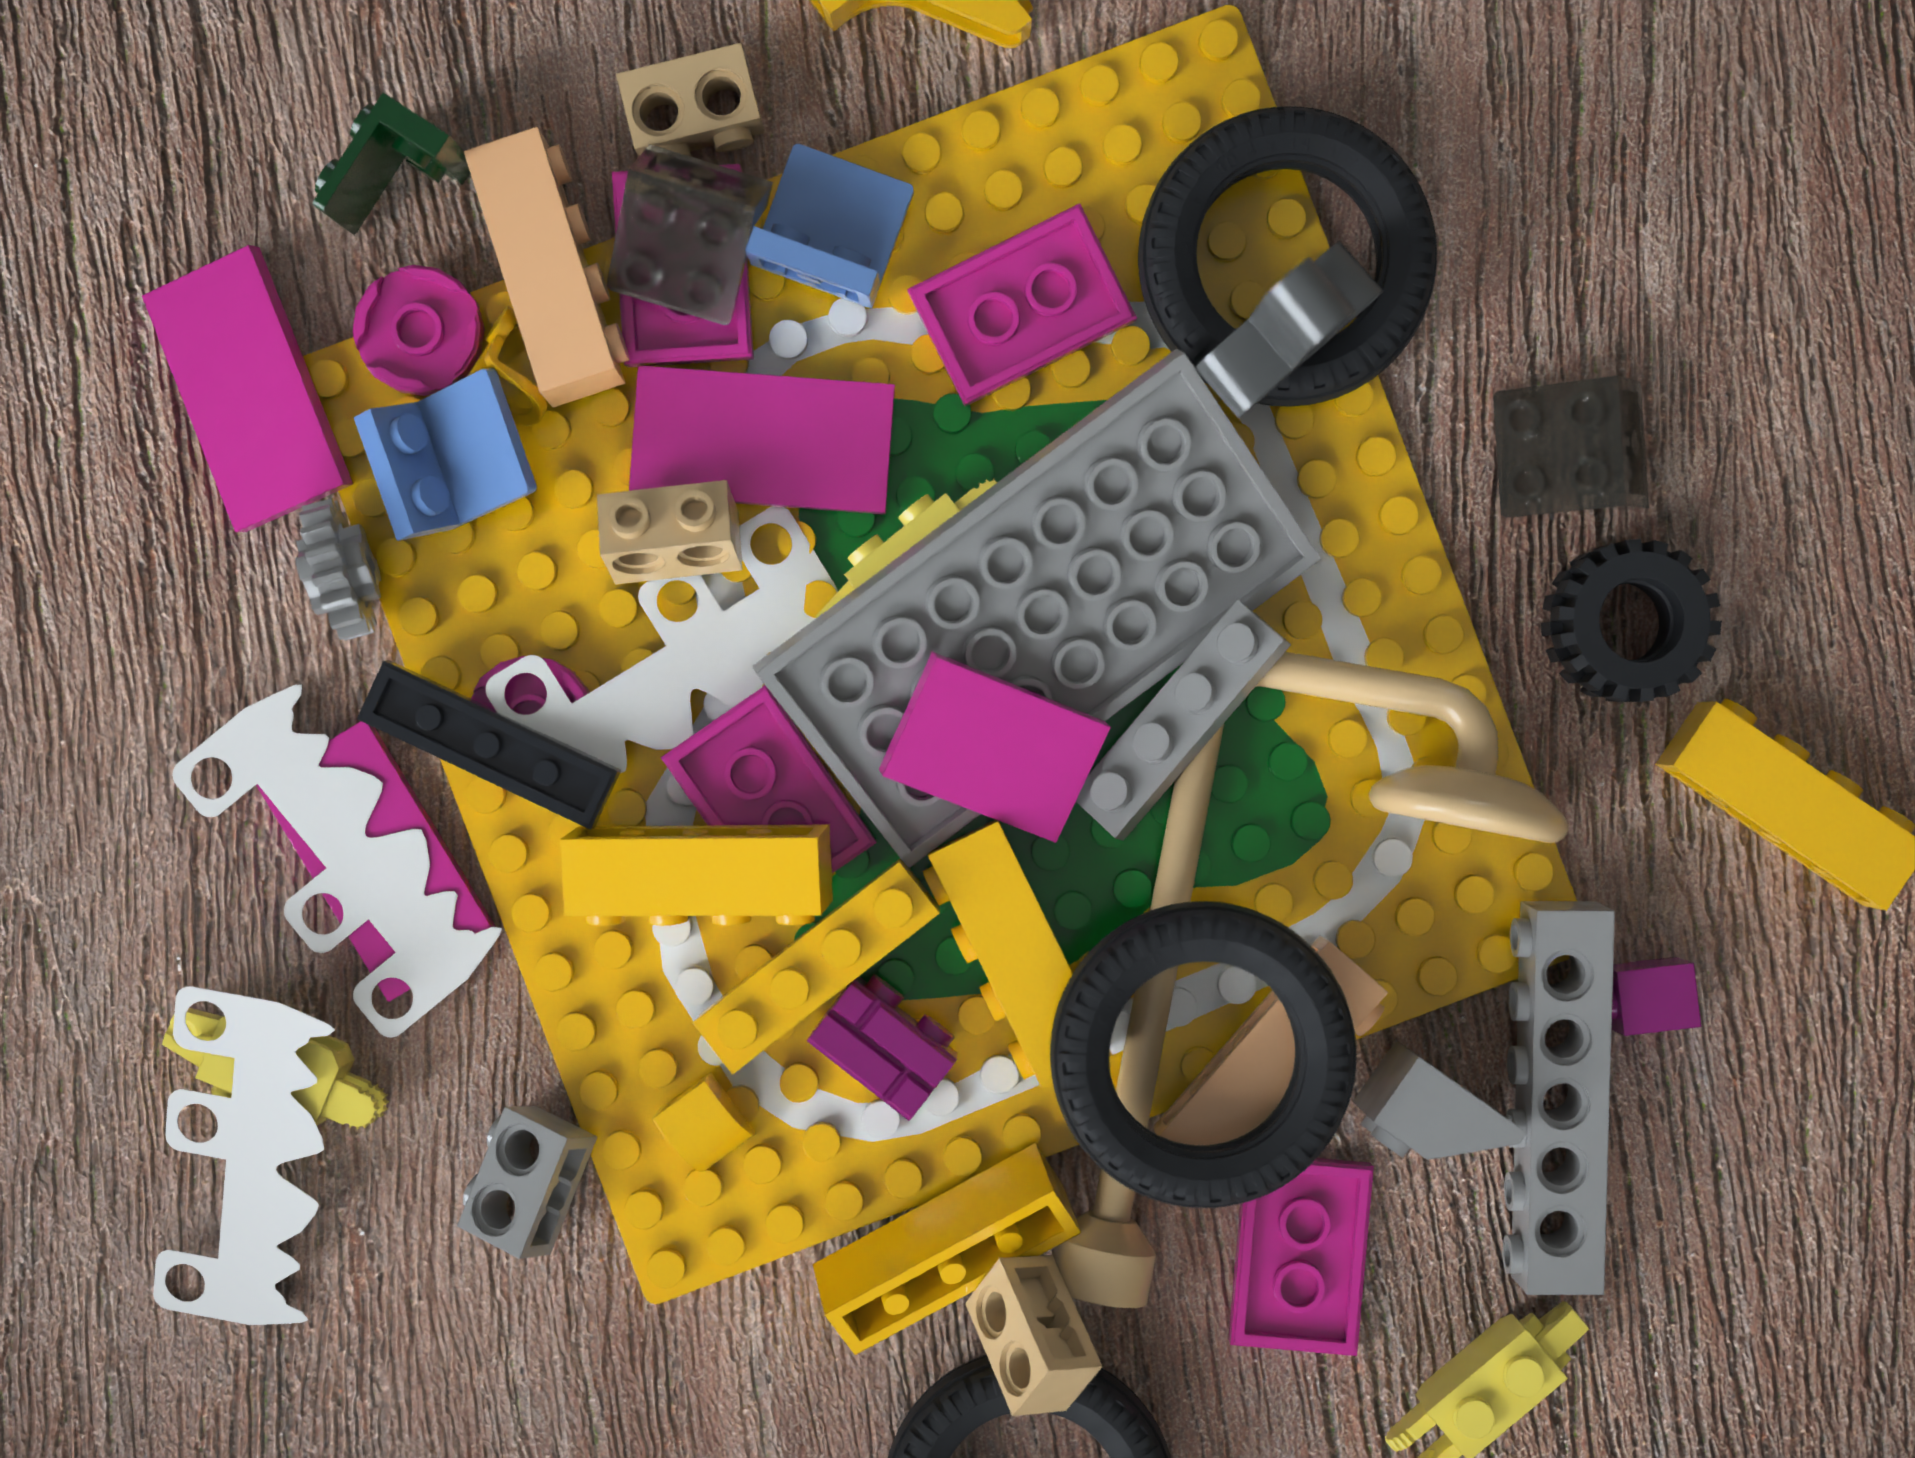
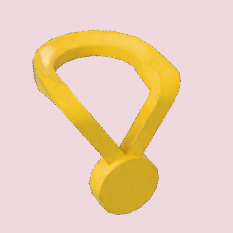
[467,306,547,426]

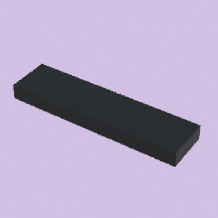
[357,660,621,830]

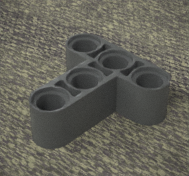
[1195,241,1383,418]

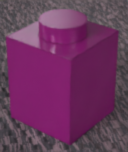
[1612,957,1701,1036]

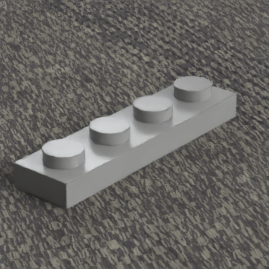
[1076,599,1291,841]

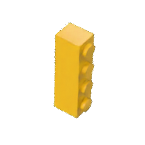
[1655,698,1915,911]
[922,820,1113,1090]
[560,824,833,926]
[693,858,940,1075]
[813,1143,1081,1355]

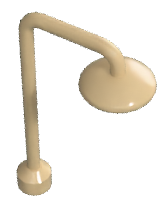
[1052,652,1568,1308]

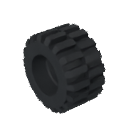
[1541,539,1722,702]

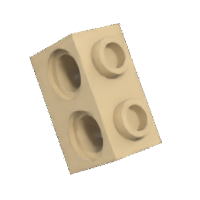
[616,43,765,167]
[597,480,743,585]
[965,1255,1103,1416]

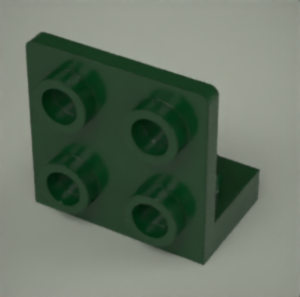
[312,92,470,235]

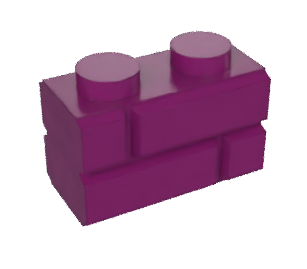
[807,974,957,1121]

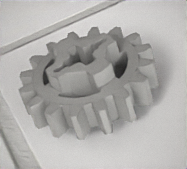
[295,498,382,641]

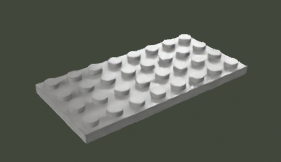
[753,349,1321,868]

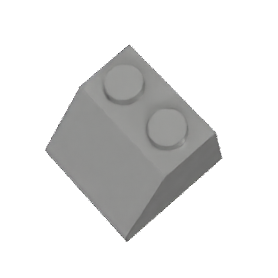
[1353,1040,1527,1160]

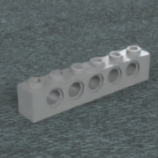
[1502,901,1615,1295]

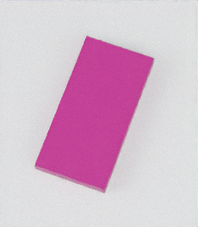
[142,245,353,532]
[629,365,895,515]
[256,721,501,1002]

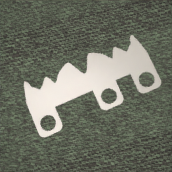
[486,506,838,773]
[173,684,502,1038]
[153,986,335,1325]

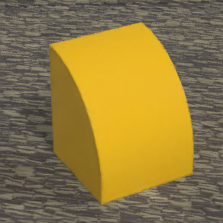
[652,1072,756,1172]

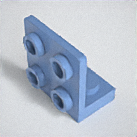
[745,144,914,309]
[353,368,537,541]

